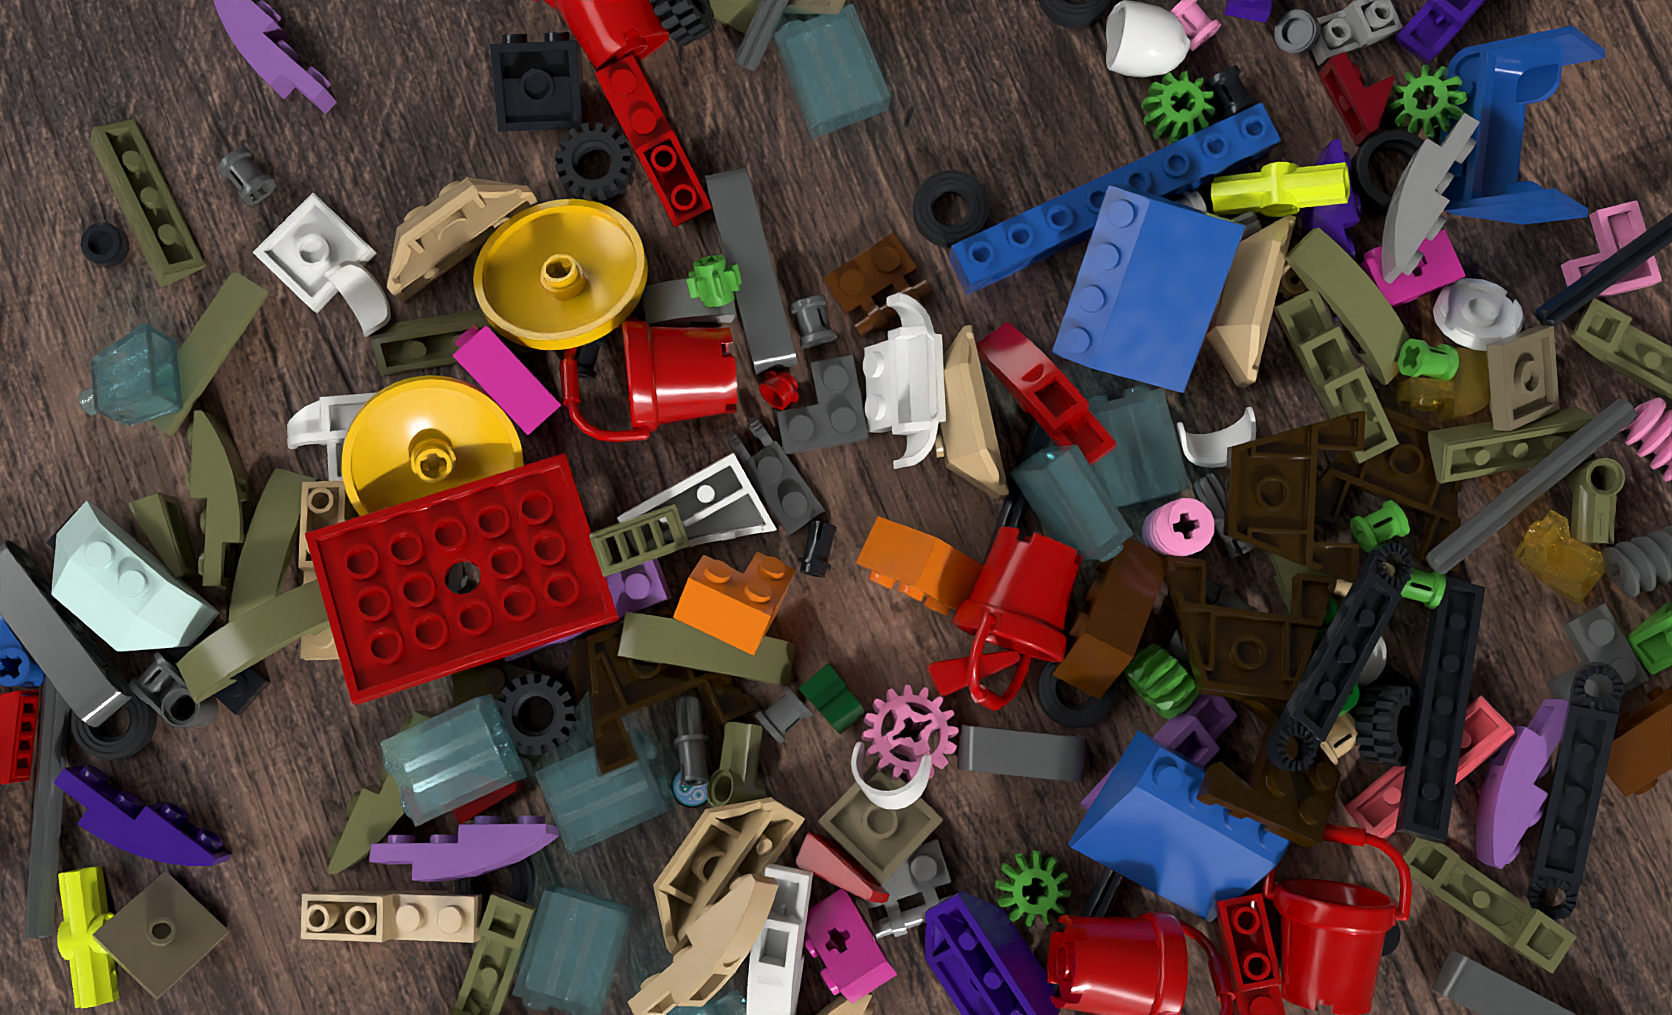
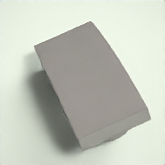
[1311,0,1403,66]
[641,279,736,327]

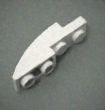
[747,864,813,1015]

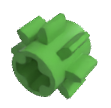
[686,255,742,308]

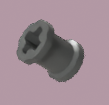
[218,148,276,205]
[790,295,837,348]
[755,685,813,744]

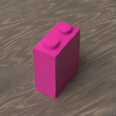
[452,325,561,435]

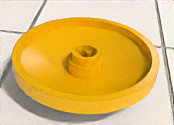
[473,199,648,350]
[341,375,523,516]

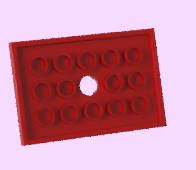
[304,453,619,706]

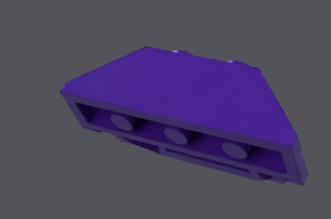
[925,891,1058,1015]

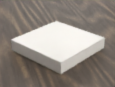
[253,193,377,313]

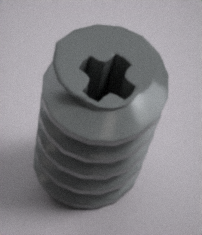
[1600,525,1672,597]

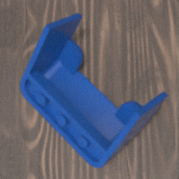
[1439,25,1605,225]

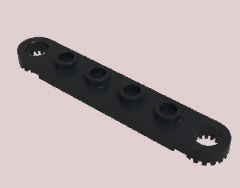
[1267,543,1414,771]
[1527,662,1624,921]

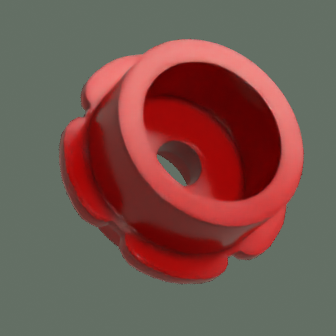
[759,370,799,410]

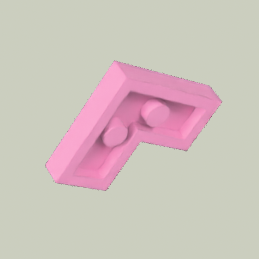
[1561,200,1662,299]

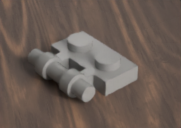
[857,838,953,939]

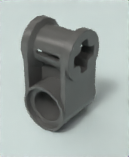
[128,649,218,728]

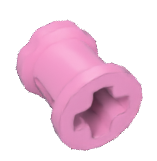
[1170,0,1221,51]

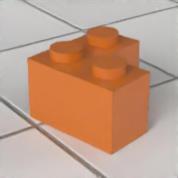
[856,516,983,616]
[673,551,796,656]

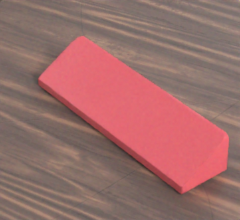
[1344,696,1515,840]

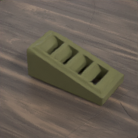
[128,493,201,580]
[589,503,690,577]

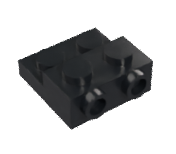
[490,32,585,132]

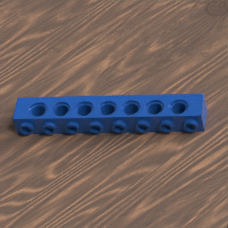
[948,102,1281,296]

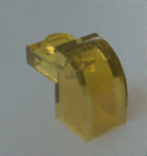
[1396,347,1491,422]
[1513,510,1605,605]

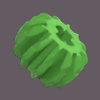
[1389,64,1467,139]
[1142,70,1216,145]
[1124,643,1199,720]
[995,850,1071,928]

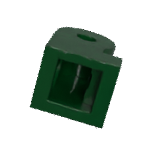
[798,663,867,735]

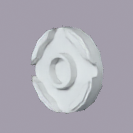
[1433,278,1524,351]

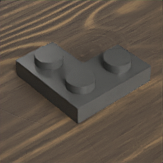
[777,355,869,456]
[1545,603,1649,702]

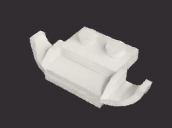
[863,293,946,469]
[287,392,378,481]

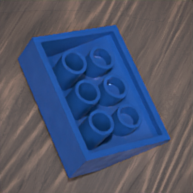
[1052,183,1246,393]
[1068,729,1291,922]

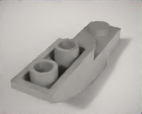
[1381,113,1480,284]

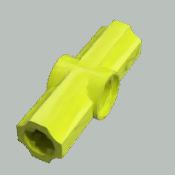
[1211,162,1350,217]
[57,865,120,1009]

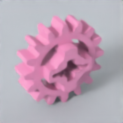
[861,685,958,782]

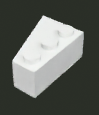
[617,452,777,554]

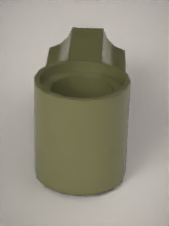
[1567,458,1625,544]
[706,722,766,807]

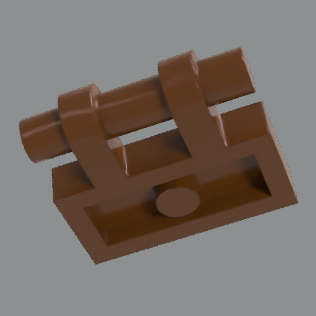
[822,232,933,338]

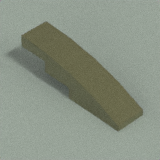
[1273,288,1399,464]

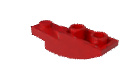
[594,54,712,228]
[976,322,1117,474]
[1216,892,1285,1015]

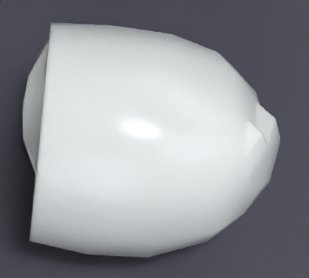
[1106,0,1190,78]

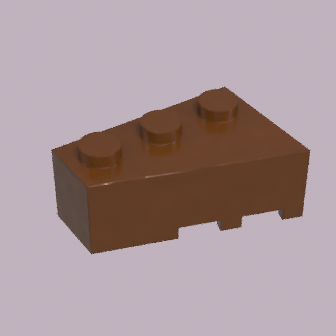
[1052,535,1166,699]
[1606,685,1672,797]

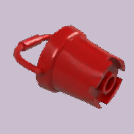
[532,0,669,72]
[560,316,738,442]
[952,526,1083,711]
[1262,823,1412,1015]
[1047,912,1235,1015]

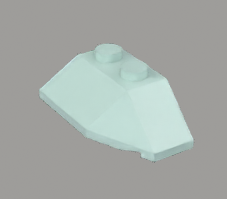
[51,500,220,652]

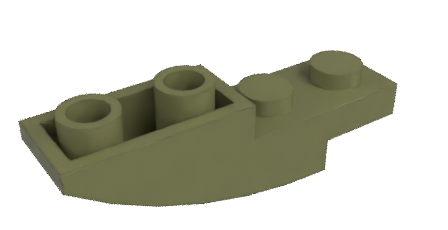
[185,411,254,588]
[326,711,442,875]

